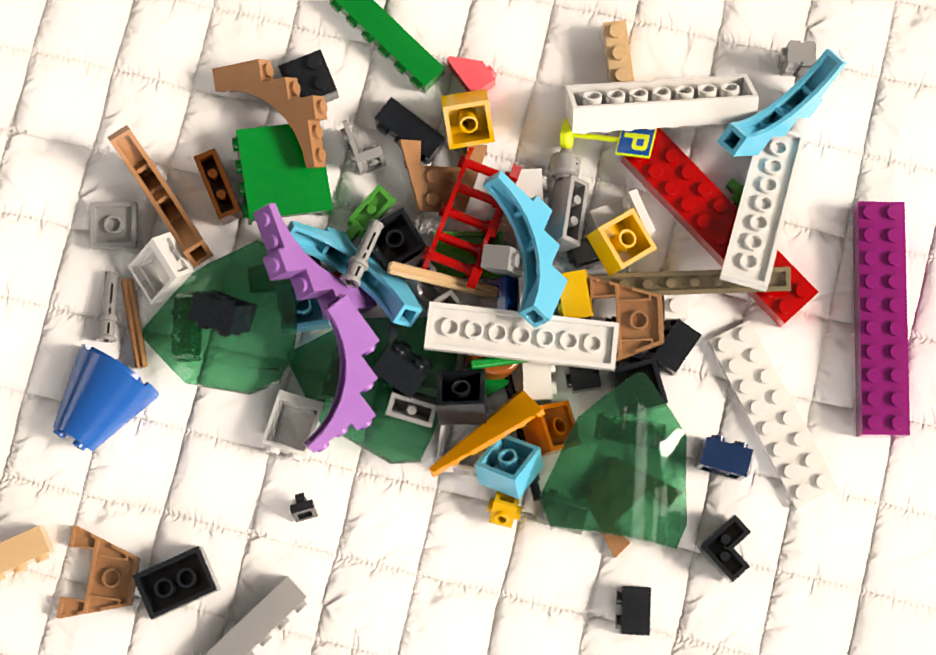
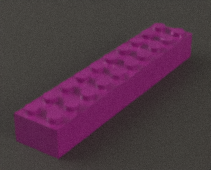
[852,201,910,438]

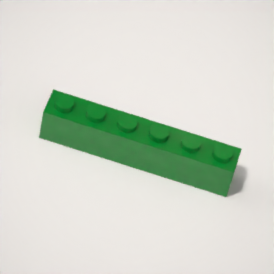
[329,0,445,93]

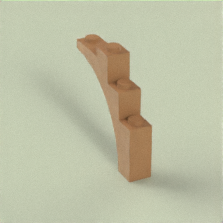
[212,59,328,168]
[107,125,214,268]

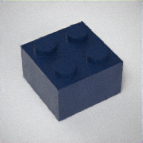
[694,434,754,481]

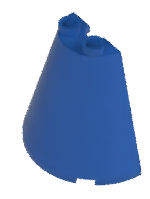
[52,344,160,452]

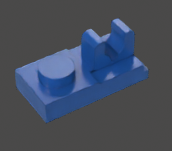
[492,275,518,311]

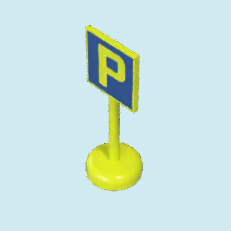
[560,118,657,159]

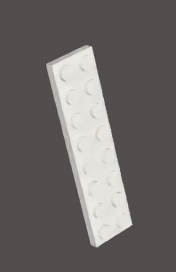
[719,131,806,292]
[424,301,619,371]
[708,320,839,509]

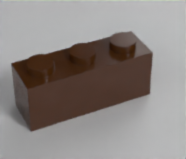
[193,148,243,225]

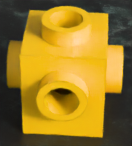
[486,491,522,528]

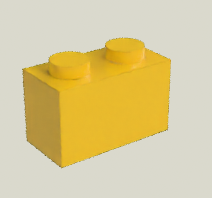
[558,269,594,319]

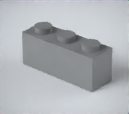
[547,175,590,253]

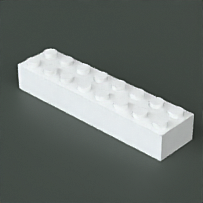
[565,74,759,134]

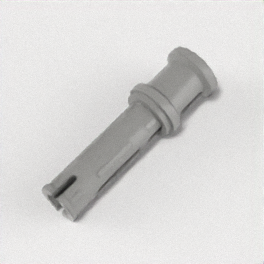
[340,219,384,288]
[95,271,120,343]

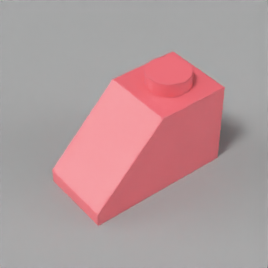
[447,56,497,92]

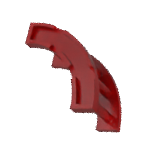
[421,147,522,290]

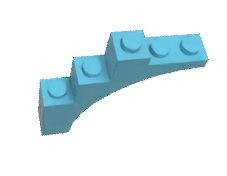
[717,48,847,157]
[482,171,568,328]
[287,220,423,327]

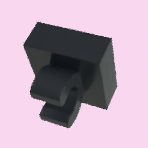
[289,492,318,523]

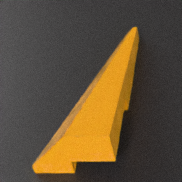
[428,391,545,477]

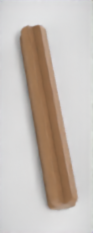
[120,278,148,369]

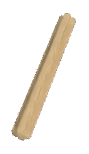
[387,261,498,299]

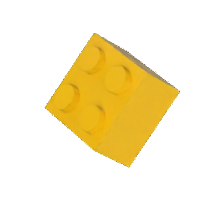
[441,89,495,149]
[586,208,657,276]

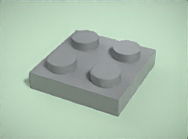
[90,201,138,249]

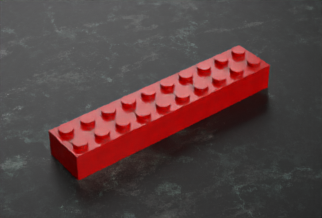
[621,128,819,328]

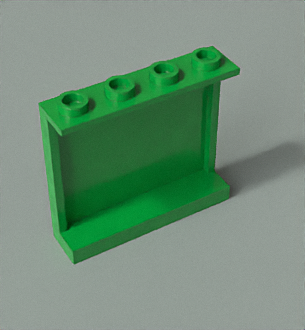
[232,124,333,225]

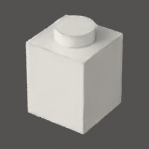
[662,295,688,323]

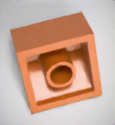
[522,400,582,457]

